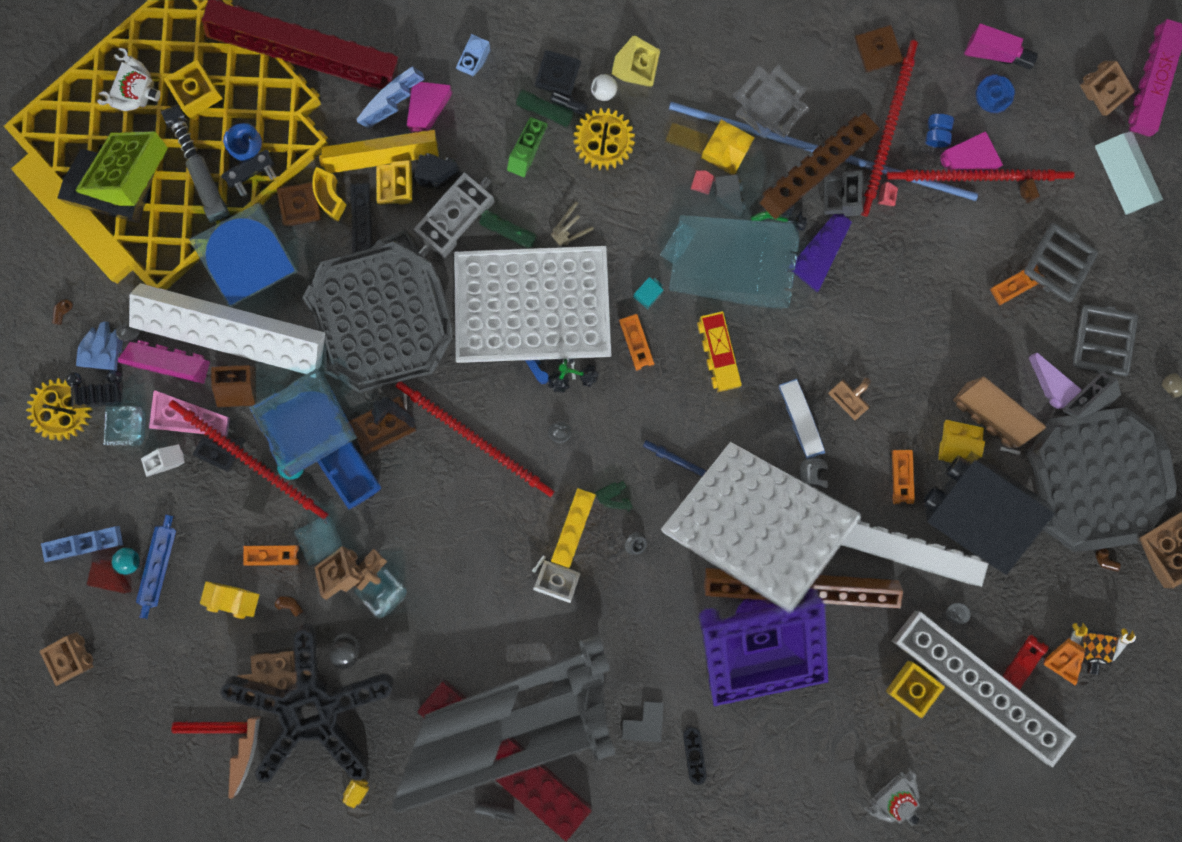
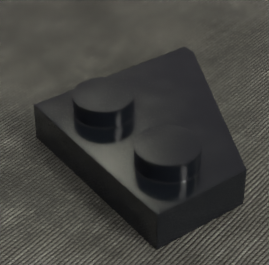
[192,437,246,472]

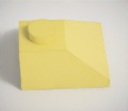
[612,36,660,86]

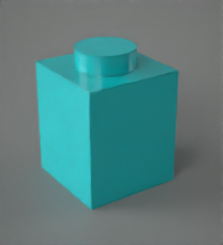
[633,277,663,310]

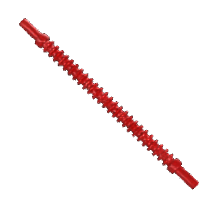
[861,40,918,217]
[886,169,1074,181]
[395,381,555,498]
[168,400,329,520]

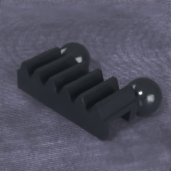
[66,370,123,409]

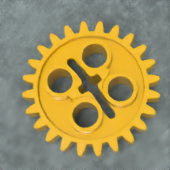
[574,108,635,170]
[26,378,93,441]

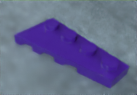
[788,213,852,292]

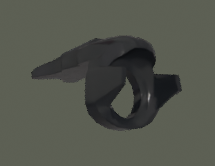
[371,397,416,428]

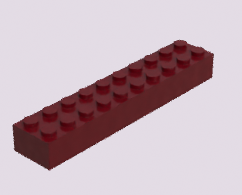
[202,0,398,90]
[417,679,592,842]

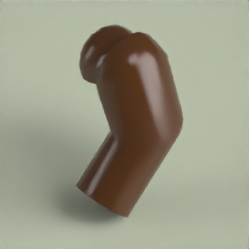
[52,299,73,325]
[1095,548,1121,572]
[274,596,303,617]

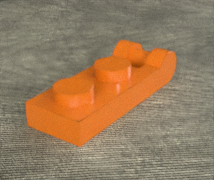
[990,265,1045,306]
[619,314,654,371]
[892,450,914,504]
[243,545,299,566]

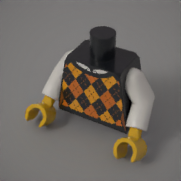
[1071,623,1136,675]

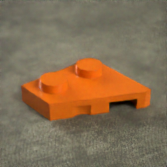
[1044,638,1085,685]

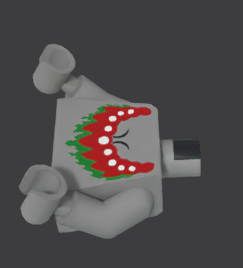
[864,768,920,826]

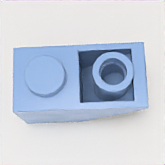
[456,34,491,76]

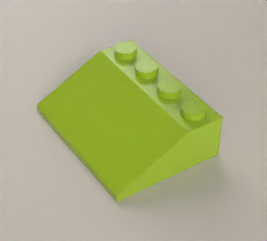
[76,132,168,206]

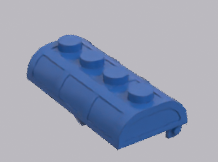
[316,429,381,509]

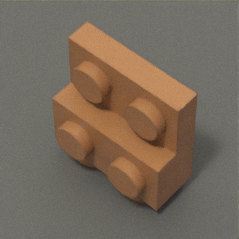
[1080,61,1135,116]
[314,546,362,600]
[40,632,94,686]

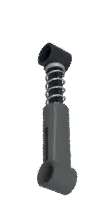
[161,104,230,223]

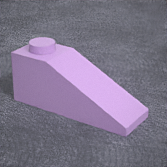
[1029,353,1082,409]

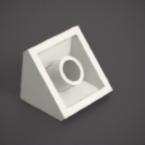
[533,560,581,603]

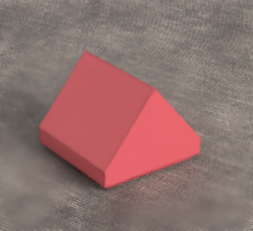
[691,171,714,195]
[878,182,898,206]

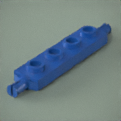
[136,515,176,619]

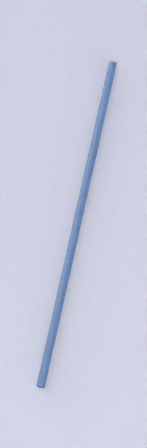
[669,102,978,201]

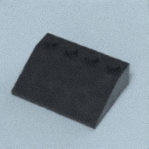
[57,148,154,223]

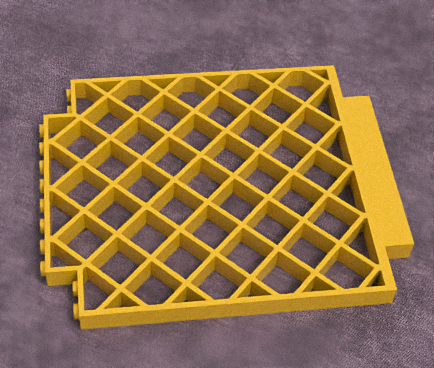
[4,0,329,290]

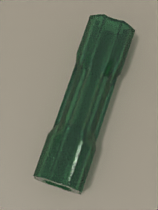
[516,89,574,128]
[479,209,537,249]

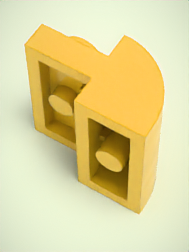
[376,161,412,205]
[938,420,985,463]

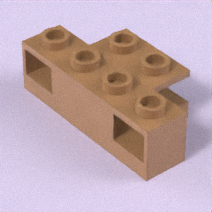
[236,650,311,696]

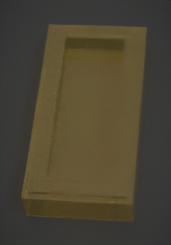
[666,122,708,154]

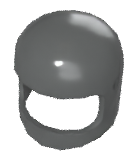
[800,458,828,488]
[330,633,360,669]

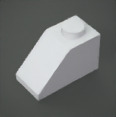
[141,445,185,477]

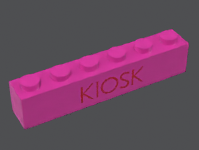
[1128,19,1182,137]

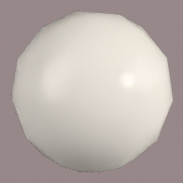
[591,74,617,101]

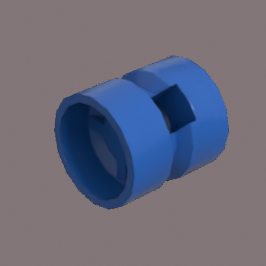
[926,114,954,147]

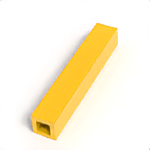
[319,130,439,173]

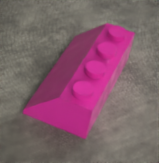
[118,340,210,384]

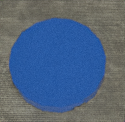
[976,75,1015,113]

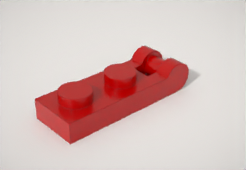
[1002,635,1049,690]

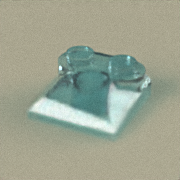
[103,406,146,446]
[294,515,343,566]
[354,566,407,618]

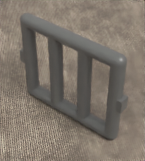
[1024,223,1098,302]
[1073,304,1138,376]

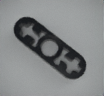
[683,726,707,785]

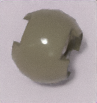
[1162,373,1182,398]

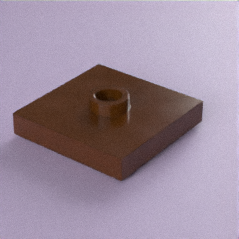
[855,25,903,73]
[277,182,322,227]

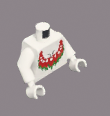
[97,48,161,111]

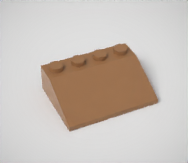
[953,376,1046,448]
[1139,512,1182,588]

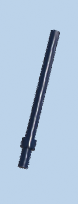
[643,440,707,477]

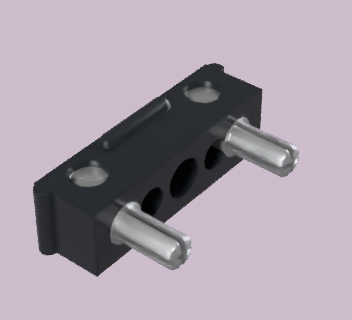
[221,150,277,196]

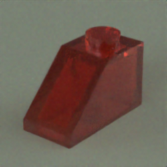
[87,559,132,593]

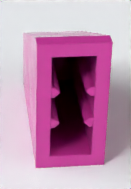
[964,24,1024,63]
[407,82,452,133]
[940,132,1003,172]

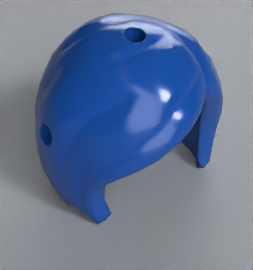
[223,123,262,161]

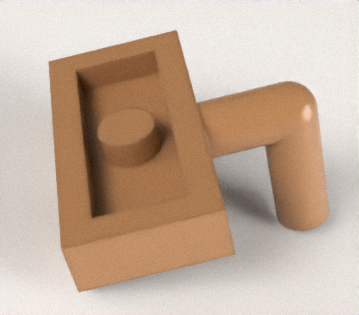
[828,378,871,420]
[355,549,387,591]

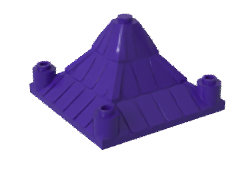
[699,588,828,706]

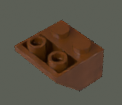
[211,365,256,407]

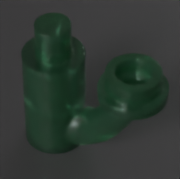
[595,481,633,512]

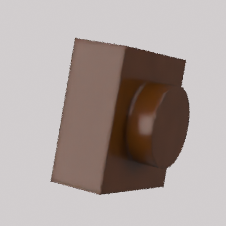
[1020,179,1040,203]

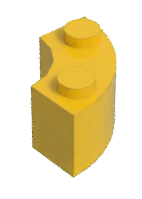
[313,167,346,222]
[200,581,259,619]

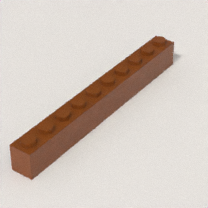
[704,568,903,608]

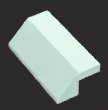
[1095,131,1163,215]

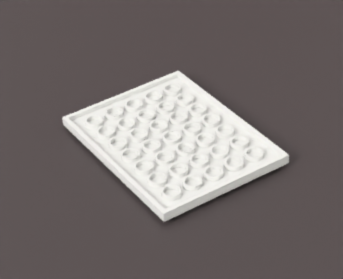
[454,246,611,363]
[661,442,860,612]

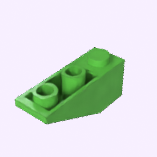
[507,117,548,177]

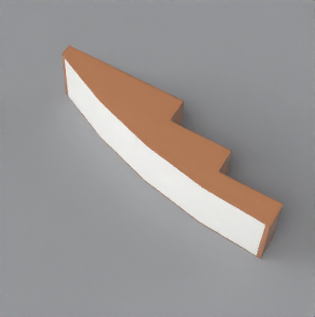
[229,716,260,798]

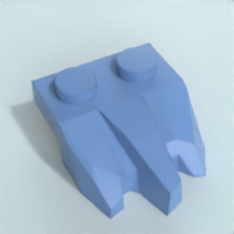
[76,322,123,371]

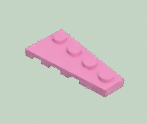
[149,390,230,437]

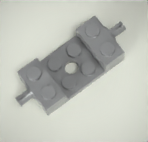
[414,172,494,258]

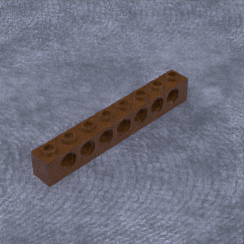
[760,112,880,220]

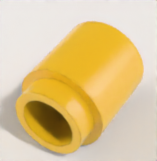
[342,778,369,808]

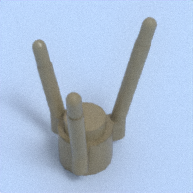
[550,201,594,246]

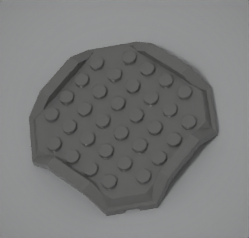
[302,241,453,393]
[1026,407,1177,552]

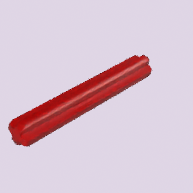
[171,722,248,733]

